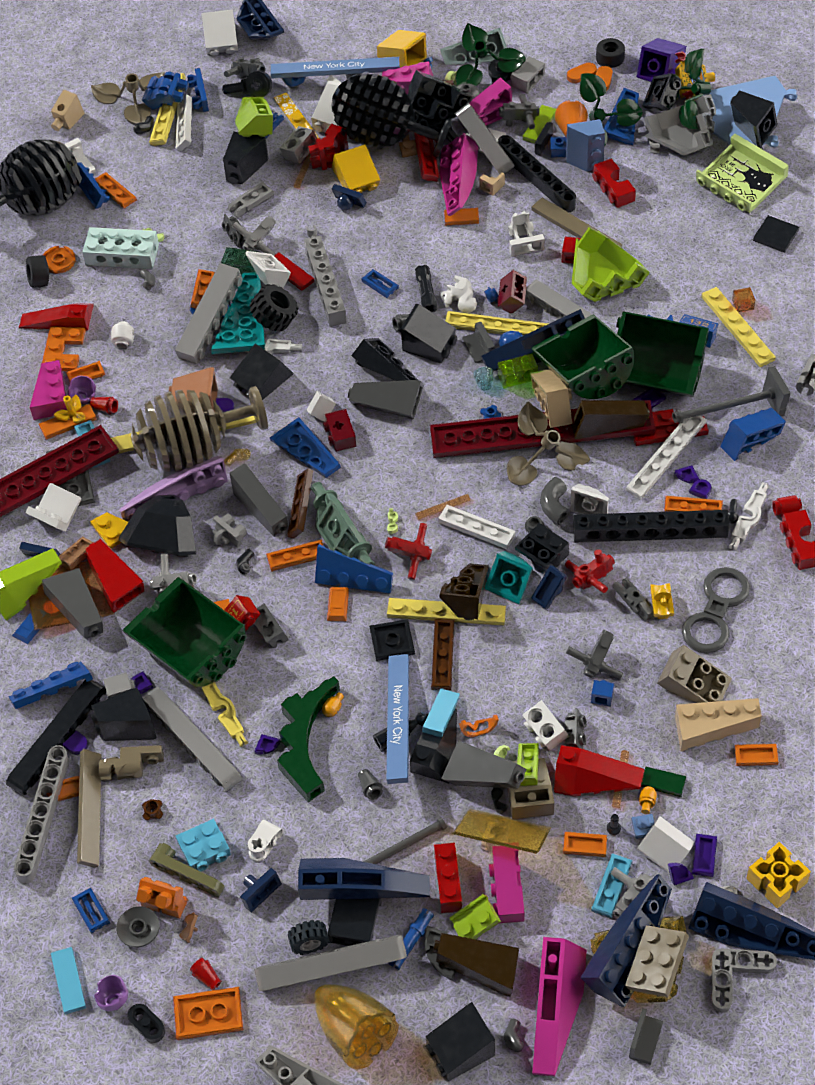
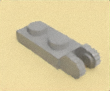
[228,182,274,218]

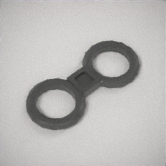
[682,567,750,653]

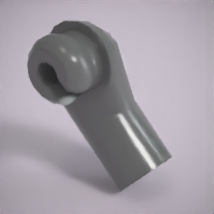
[504,1018,524,1052]

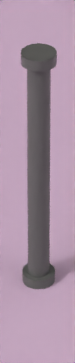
[363,817,447,864]

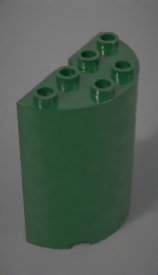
[616,311,709,397]
[531,314,634,400]
[123,577,247,687]

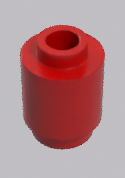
[772,495,802,517]

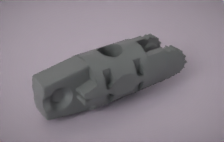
[612,577,653,621]

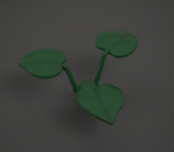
[456,23,526,86]
[674,49,711,129]
[579,73,643,147]

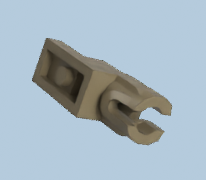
[99,745,164,781]

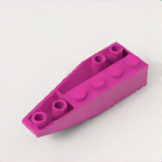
[439,133,478,216]
[532,937,587,1077]

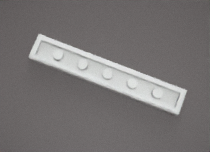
[625,415,707,500]

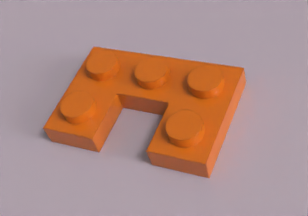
[42,327,86,371]

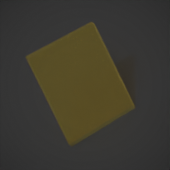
[452,809,551,854]

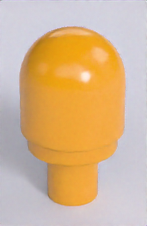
[322,692,344,717]
[639,786,657,814]

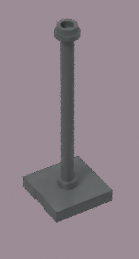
[672,366,791,424]

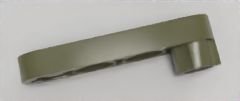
[149,843,225,897]

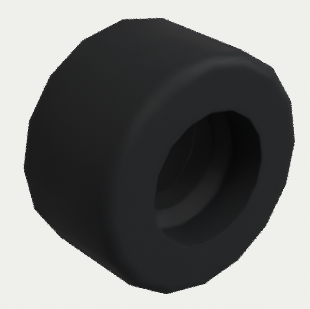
[596,38,625,68]
[26,255,49,288]

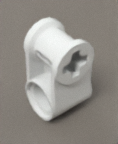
[248,820,283,862]

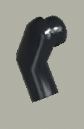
[133,116,154,134]
[236,549,254,574]

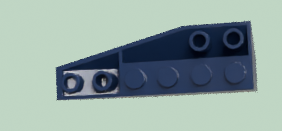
[481,309,585,372]
[298,858,430,900]
[580,874,672,1007]
[688,882,815,960]

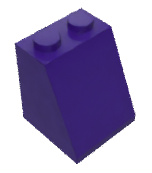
[636,38,687,82]

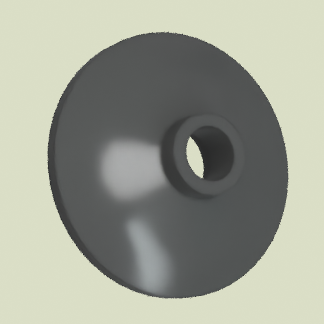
[116,906,160,948]

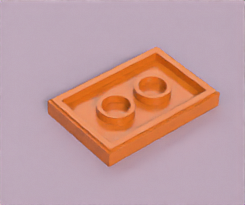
[173,987,243,1040]

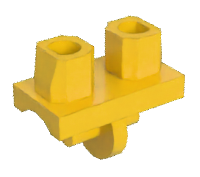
[650,583,674,619]

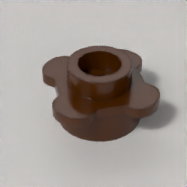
[142,799,163,820]

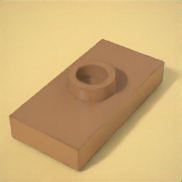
[59,536,93,571]

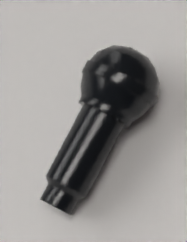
[728,499,739,524]
[606,814,621,835]

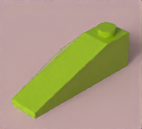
[0,548,62,621]

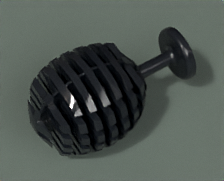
[331,72,452,158]
[0,139,82,216]

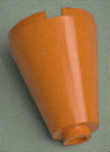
[555,100,588,138]

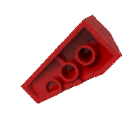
[19,303,94,331]
[554,745,645,797]

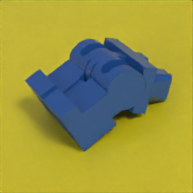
[142,71,188,110]

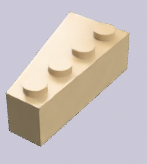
[530,369,572,428]
[675,698,762,752]

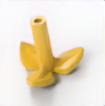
[54,395,85,423]

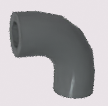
[540,477,569,525]

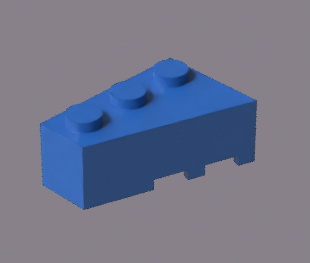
[720,408,786,461]

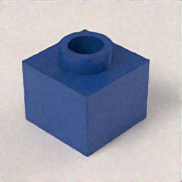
[550,137,567,158]
[591,680,614,707]

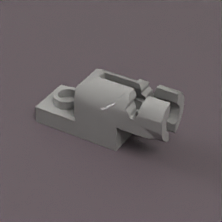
[796,354,815,396]

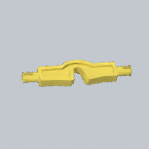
[202,682,248,747]

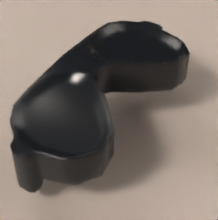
[491,788,508,814]

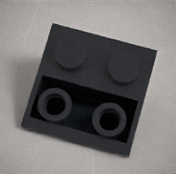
[515,523,569,570]

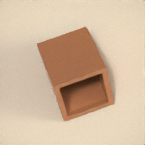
[169,367,218,412]

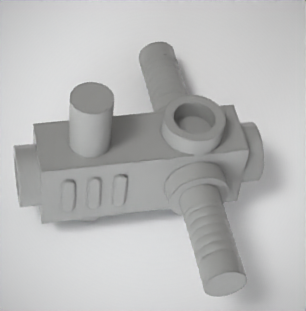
[232,216,276,256]
[150,554,197,593]
[611,867,669,919]

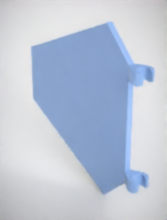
[703,76,797,148]

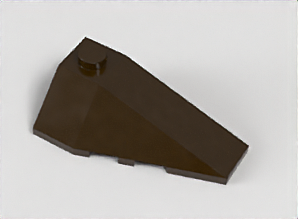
[439,563,489,620]

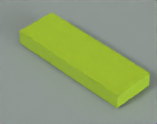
[523,105,556,144]
[517,743,539,786]

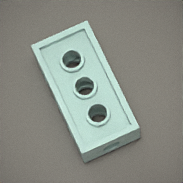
[83,227,159,269]

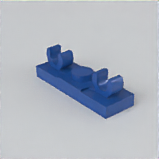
[187,68,209,112]
[77,162,110,209]

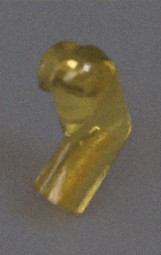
[224,449,251,467]

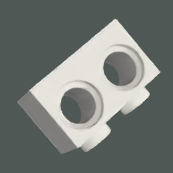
[523,700,570,751]

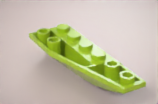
[235,97,273,137]

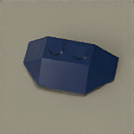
[236,0,284,41]

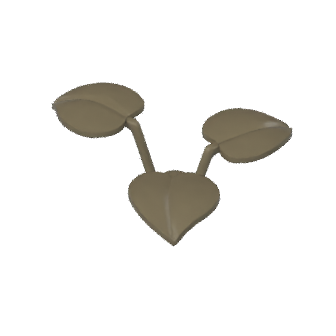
[91,72,165,124]
[506,402,590,486]

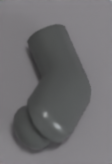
[139,269,156,290]

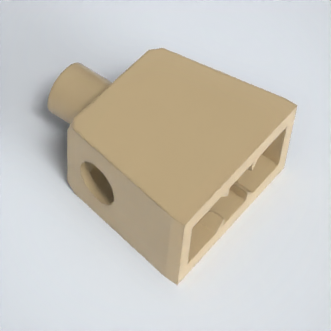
[51,90,85,131]

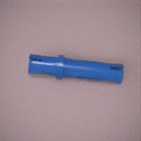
[388,908,434,970]

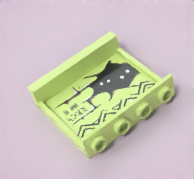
[696,134,789,213]

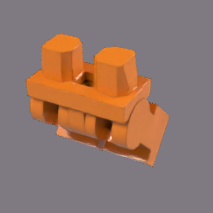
[136,877,188,919]

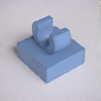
[631,814,654,839]

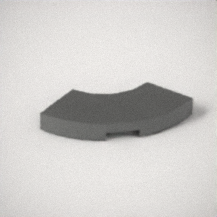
[425,926,456,981]

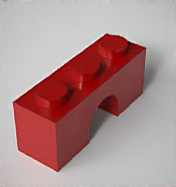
[592,158,636,208]
[780,510,815,570]
[434,842,462,914]

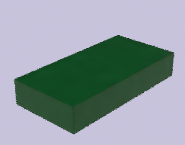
[641,767,686,797]

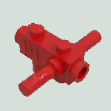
[385,523,432,580]
[565,549,615,593]

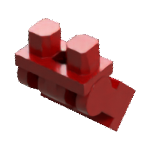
[308,124,349,170]

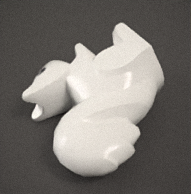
[441,275,477,313]

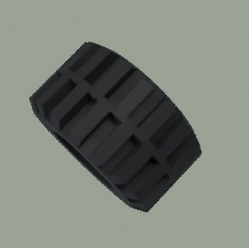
[250,284,299,332]

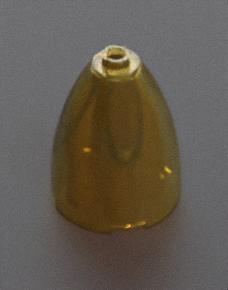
[314,984,399,1069]

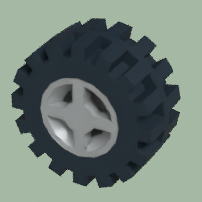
[287,920,329,955]

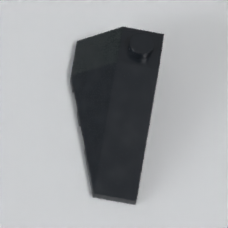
[351,338,418,381]
[409,709,457,784]

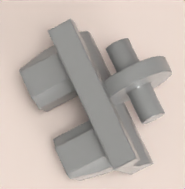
[213,514,247,547]

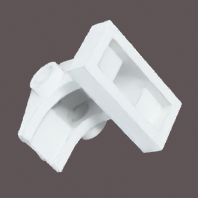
[508,211,545,256]

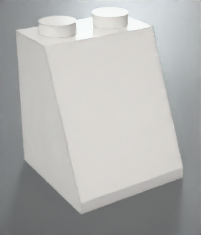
[201,9,238,56]
[311,81,340,133]

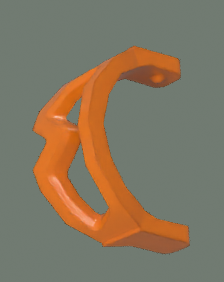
[459,714,499,737]

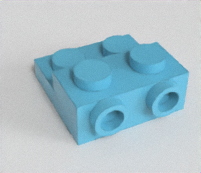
[176,819,231,871]

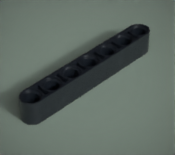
[498,135,576,212]
[6,679,106,795]

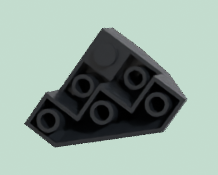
[408,70,472,129]
[119,495,196,558]

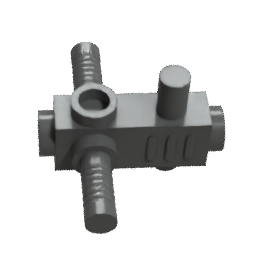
[224,57,266,85]
[499,94,539,129]
[566,630,623,680]

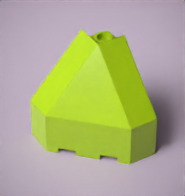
[572,227,650,302]

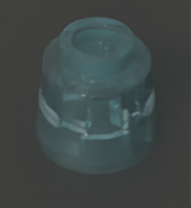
[473,367,493,391]

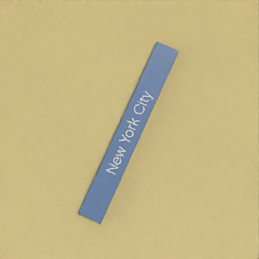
[271,57,400,79]
[386,654,409,784]

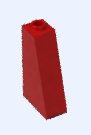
[85,539,145,613]

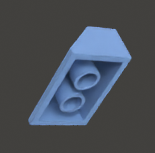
[566,119,605,172]

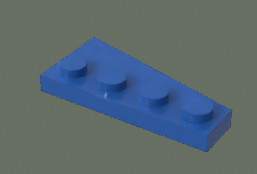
[604,88,639,146]
[269,417,341,478]
[315,544,393,593]
[8,661,93,709]

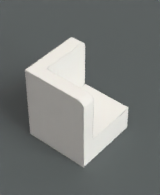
[307,391,336,422]

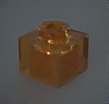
[732,287,756,312]

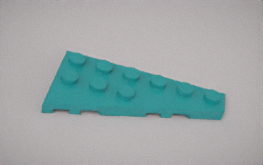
[211,272,265,354]

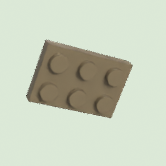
[625,925,689,997]

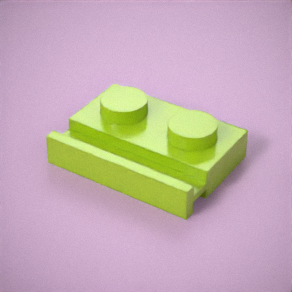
[449,894,501,939]

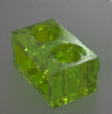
[498,354,538,389]

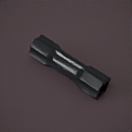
[415,265,437,312]

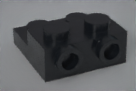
[642,73,682,111]

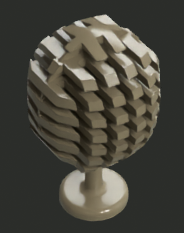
[131,386,268,472]

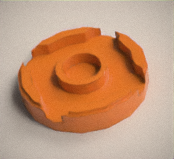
[43,246,76,274]

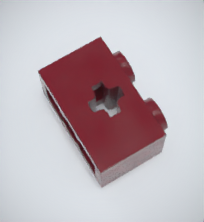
[498,269,527,313]
[323,409,357,452]

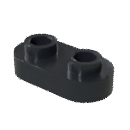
[127,1004,165,1043]

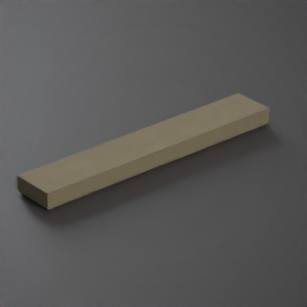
[531,197,622,248]
[77,749,102,868]

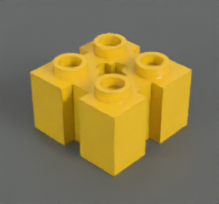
[746,842,811,909]

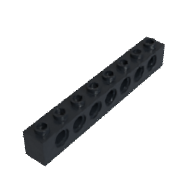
[573,510,730,543]

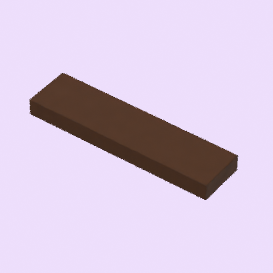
[287,468,313,538]
[431,619,454,690]

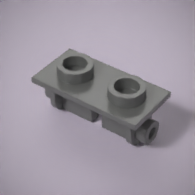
[222,214,246,247]
[564,708,587,749]

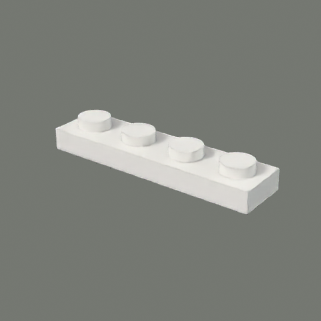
[176,94,192,151]
[438,505,515,549]

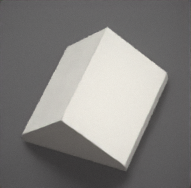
[637,817,694,873]

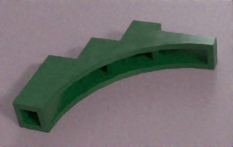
[277,676,340,803]

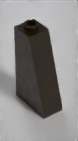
[571,400,650,439]
[433,933,519,997]

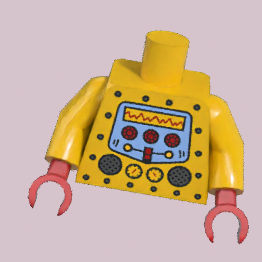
[675,51,715,102]

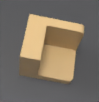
[479,173,505,196]

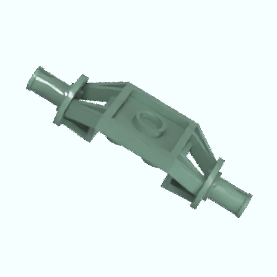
[311,482,375,565]

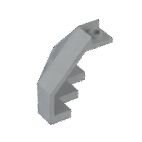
[644,94,716,155]

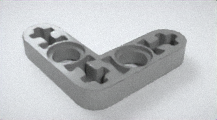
[711,948,777,1013]

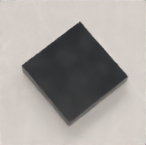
[753,215,800,253]
[369,619,415,661]

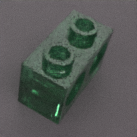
[221,247,260,276]

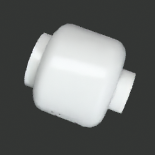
[111,321,134,348]

